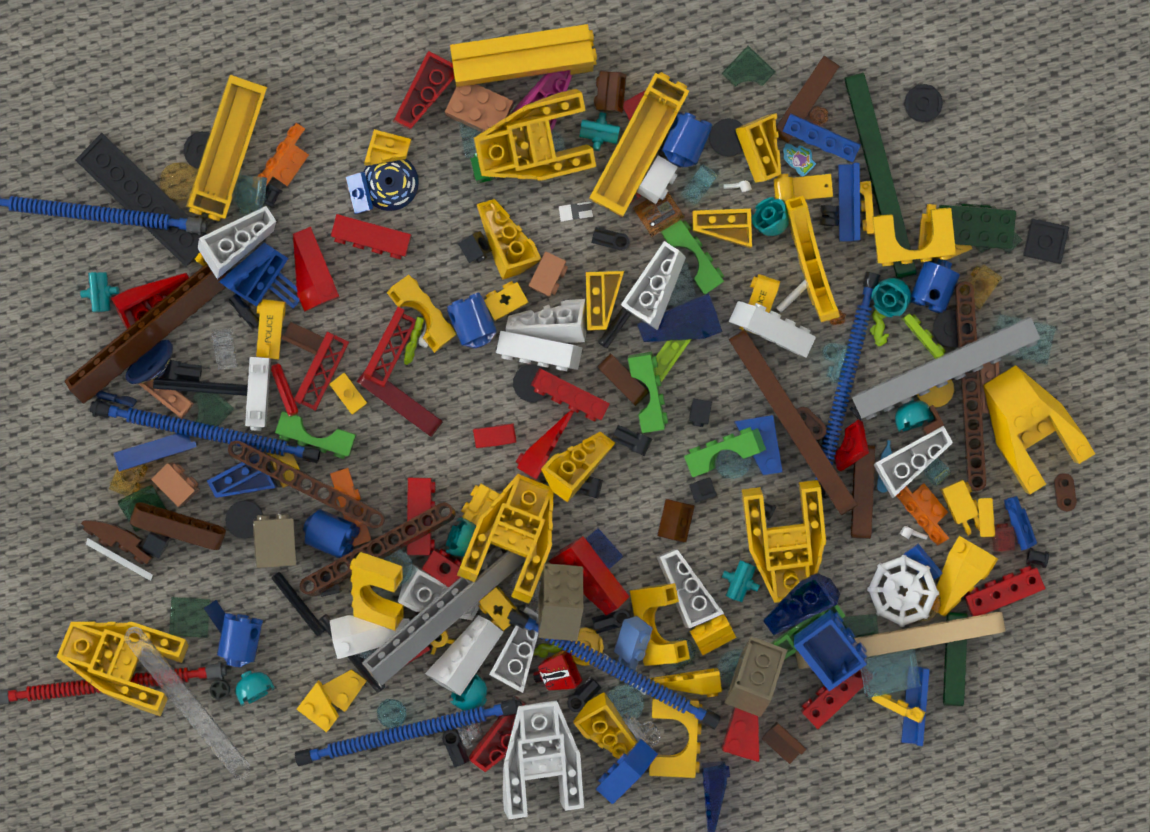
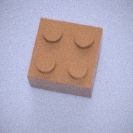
[529,251,568,298]
[151,462,200,507]

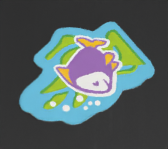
[783,144,816,177]

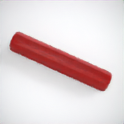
[271,364,298,416]

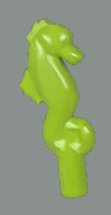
[870,303,889,347]
[404,317,424,365]
[533,641,563,658]

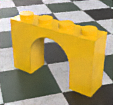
[872,207,956,266]
[350,552,404,631]
[629,583,690,666]
[649,697,702,778]

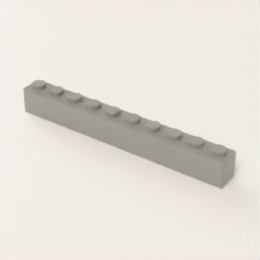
[852,317,1041,420]
[362,546,526,686]

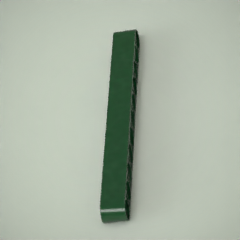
[844,72,917,279]

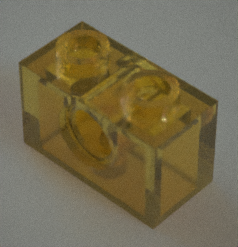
[959,264,1002,310]
[109,464,148,497]

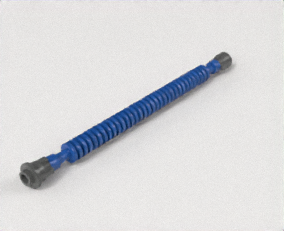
[0,196,208,236]

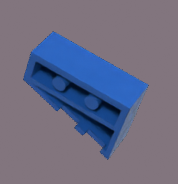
[219,242,289,307]
[734,415,783,475]
[207,454,278,498]
[596,739,658,804]

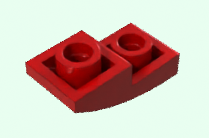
[473,423,517,448]

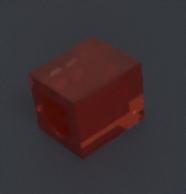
[992,523,1015,551]

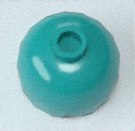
[751,197,790,236]
[871,278,911,317]
[895,398,935,432]
[446,517,476,557]
[236,670,275,706]
[450,674,487,711]

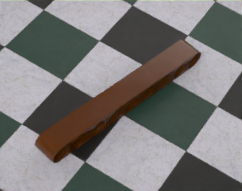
[228,441,385,528]
[299,502,456,596]

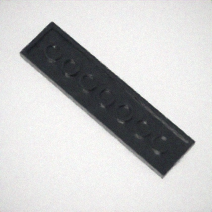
[75,132,207,267]

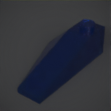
[702,761,730,832]

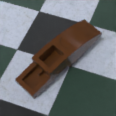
[81,520,154,565]

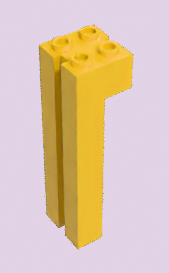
[450,24,597,87]
[589,72,689,217]
[186,75,267,222]

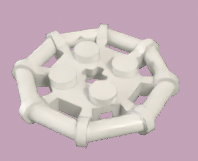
[867,555,939,627]

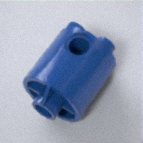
[661,112,712,168]
[911,258,960,313]
[447,292,497,349]
[303,509,360,558]
[217,613,263,667]

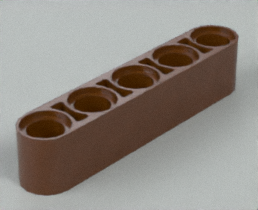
[776,55,840,144]
[851,445,875,539]
[130,502,226,550]

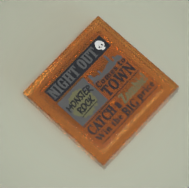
[633,192,684,237]

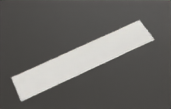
[86,538,153,581]

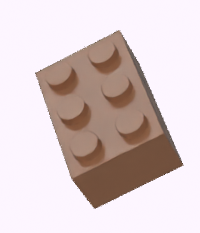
[445,84,514,132]

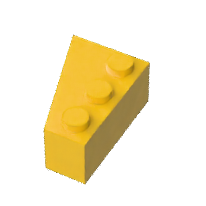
[735,113,781,183]
[692,208,752,248]
[586,271,624,331]

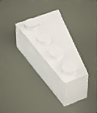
[198,206,276,279]
[621,241,686,330]
[729,301,816,358]
[496,331,582,371]
[874,426,953,498]
[657,549,724,628]
[489,606,538,693]
[425,615,503,696]

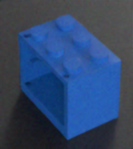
[794,609,868,691]

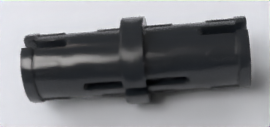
[228,294,259,330]

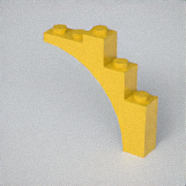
[785,196,840,322]

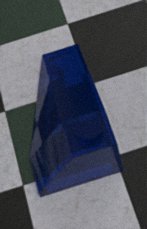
[637,294,722,342]
[763,573,841,636]

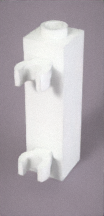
[245,357,271,431]

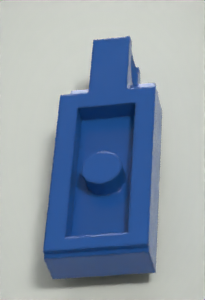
[1004,496,1037,551]

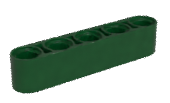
[943,612,968,707]

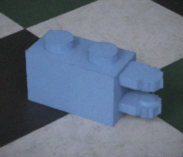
[614,616,653,672]

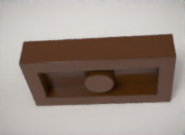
[281,322,324,355]
[922,405,944,436]
[657,499,695,543]
[761,722,806,764]

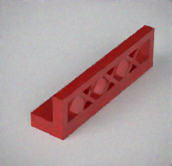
[363,307,416,388]
[294,332,349,411]

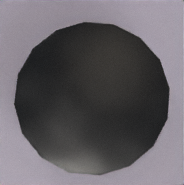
[904,84,943,123]
[709,118,743,157]
[183,131,210,169]
[932,310,971,347]
[513,364,547,402]
[225,500,263,539]

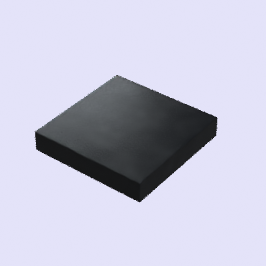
[1023,218,1069,264]

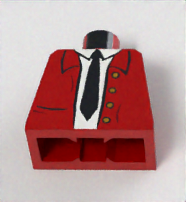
[533,648,582,691]

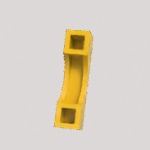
[387,275,457,353]

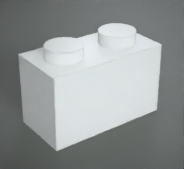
[636,155,678,204]

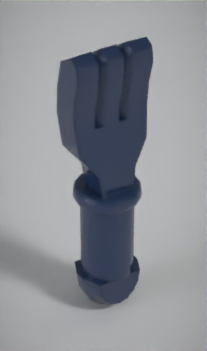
[96,391,137,407]

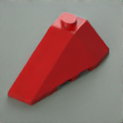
[293,227,340,312]
[111,273,189,329]

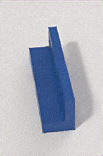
[838,163,860,242]
[113,433,197,472]
[901,666,930,746]

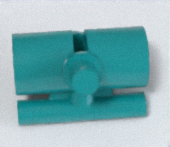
[579,112,620,151]
[80,272,119,312]
[722,560,760,602]

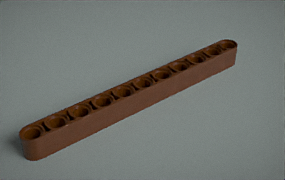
[955,281,986,491]
[729,329,858,516]

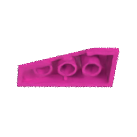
[510,70,572,131]

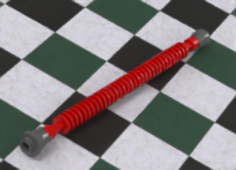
[0,661,227,705]

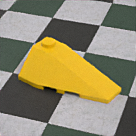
[541,432,615,502]
[646,668,722,697]

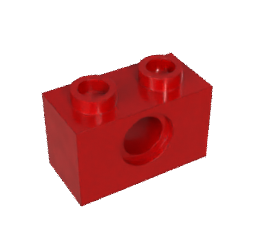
[422,548,462,587]

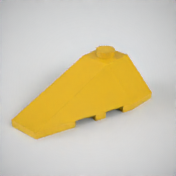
[477,199,541,280]
[931,536,998,617]
[573,692,637,759]

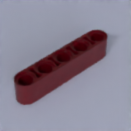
[356,367,443,437]

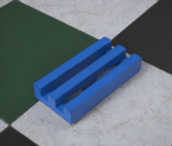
[269,272,300,309]

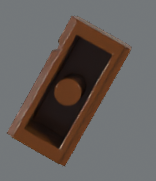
[594,71,627,113]

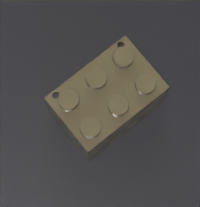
[253,513,296,568]
[538,563,584,641]
[725,636,787,717]

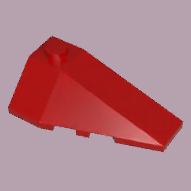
[515,410,574,479]

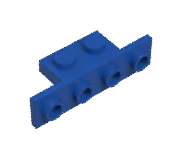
[783,113,861,162]

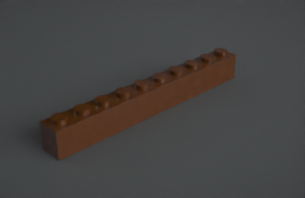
[65,264,227,404]

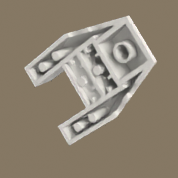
[503,701,584,819]

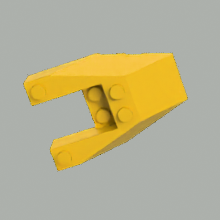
[474,89,596,181]
[983,365,1095,494]
[457,474,554,604]
[741,480,826,603]
[57,622,189,716]

